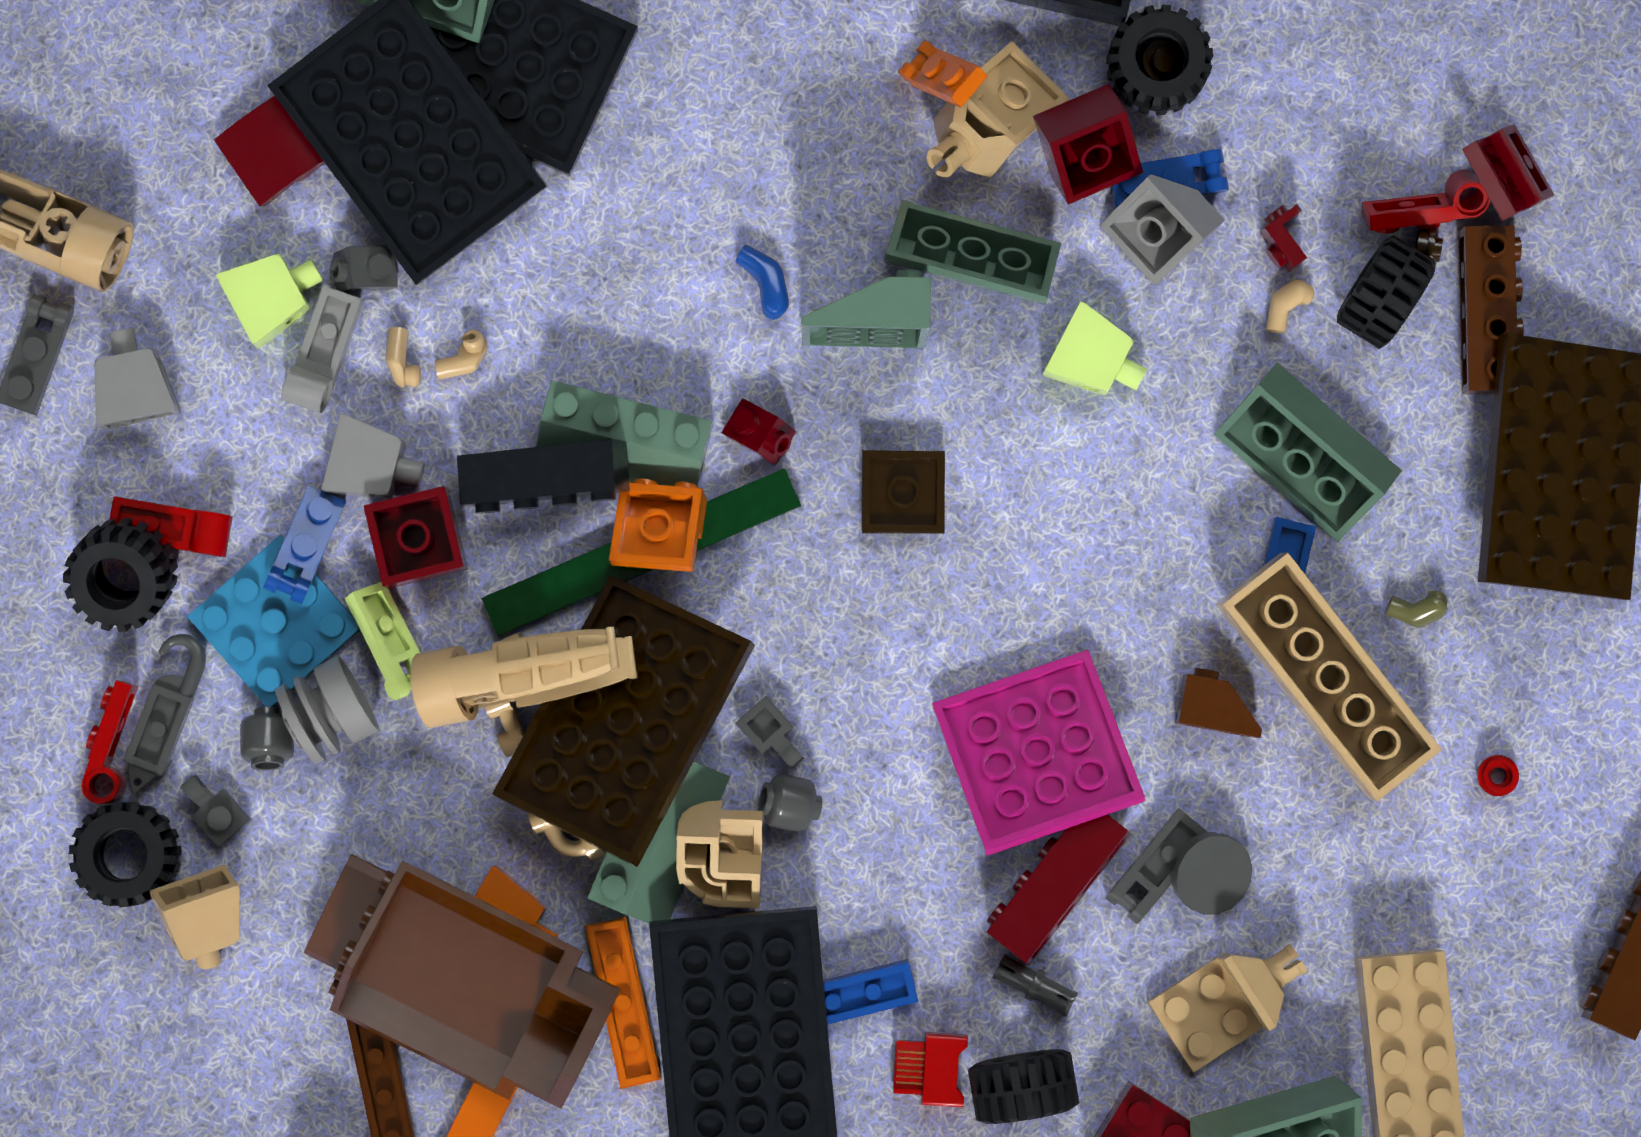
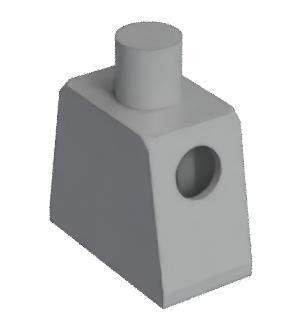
[94,329,181,430]
[321,413,425,498]

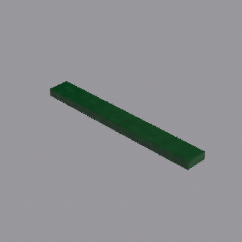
[481,468,801,636]

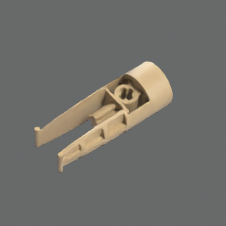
[0,170,134,292]
[410,627,637,728]

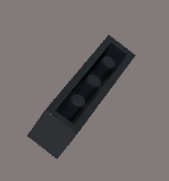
[457,439,630,514]

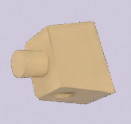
[149,864,240,969]

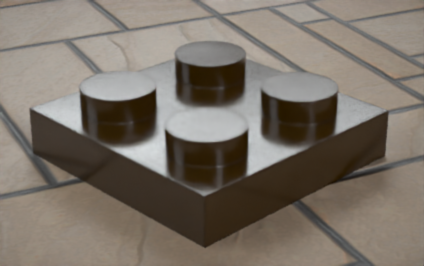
[862,450,945,534]

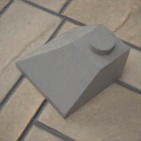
[1099,174,1225,285]

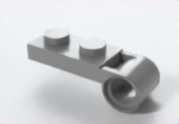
[281,285,364,413]

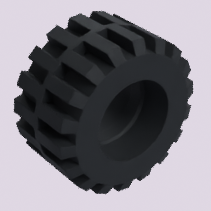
[1106,4,1213,116]
[1337,235,1436,349]
[63,518,178,632]
[68,802,182,907]
[968,1049,1080,1124]

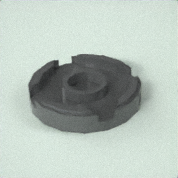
[1171,832,1253,915]

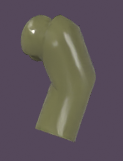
[1385,590,1448,628]

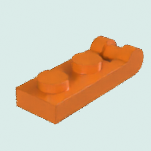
[898,40,988,107]

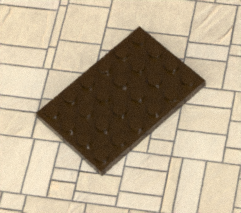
[1478,333,1641,600]
[492,575,755,867]

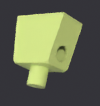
[216,254,323,349]
[1042,301,1147,395]

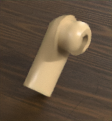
[1265,279,1315,334]
[385,327,421,388]
[435,330,487,380]

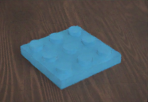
[187,535,360,707]

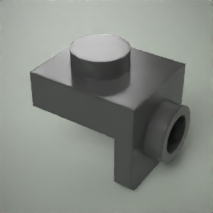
[330,246,398,293]

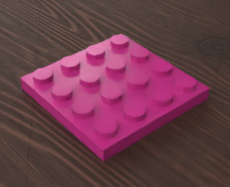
[932,650,1145,856]

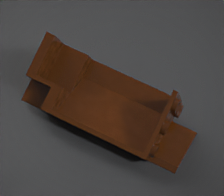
[304,854,621,1109]

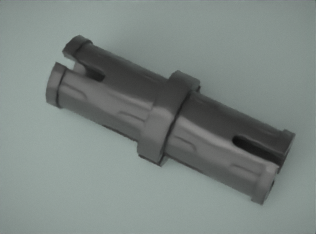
[992,954,1078,1016]

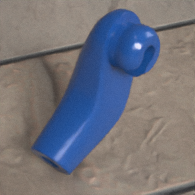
[736,245,789,320]

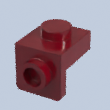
[1260,204,1307,273]
[721,398,796,465]

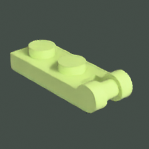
[344,582,420,701]

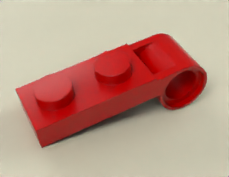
[1362,169,1490,234]
[109,496,233,557]
[81,680,139,804]

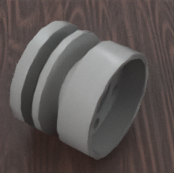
[275,655,380,765]

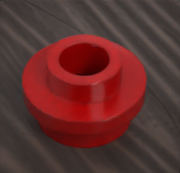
[1477,755,1519,796]

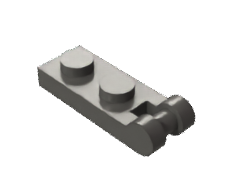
[0,293,74,416]
[1105,808,1207,924]

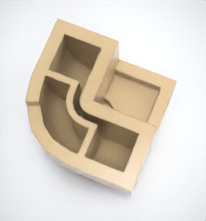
[676,800,763,908]

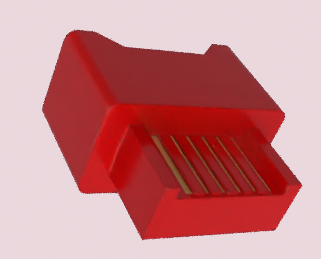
[893,1032,968,1108]

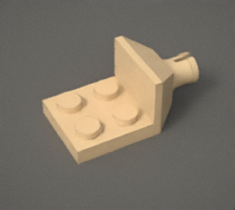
[926,41,1070,178]
[1147,944,1308,1073]

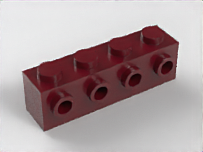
[987,814,1131,965]

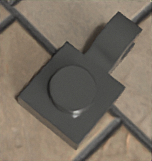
[735,696,804,769]
[180,775,251,847]

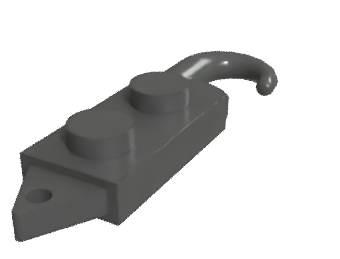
[123,634,206,793]

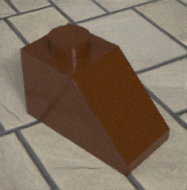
[1175,668,1262,738]

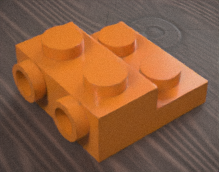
[609,479,707,572]

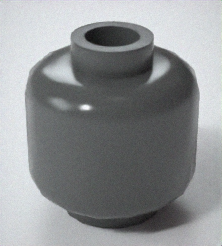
[240,707,294,771]
[758,774,822,832]

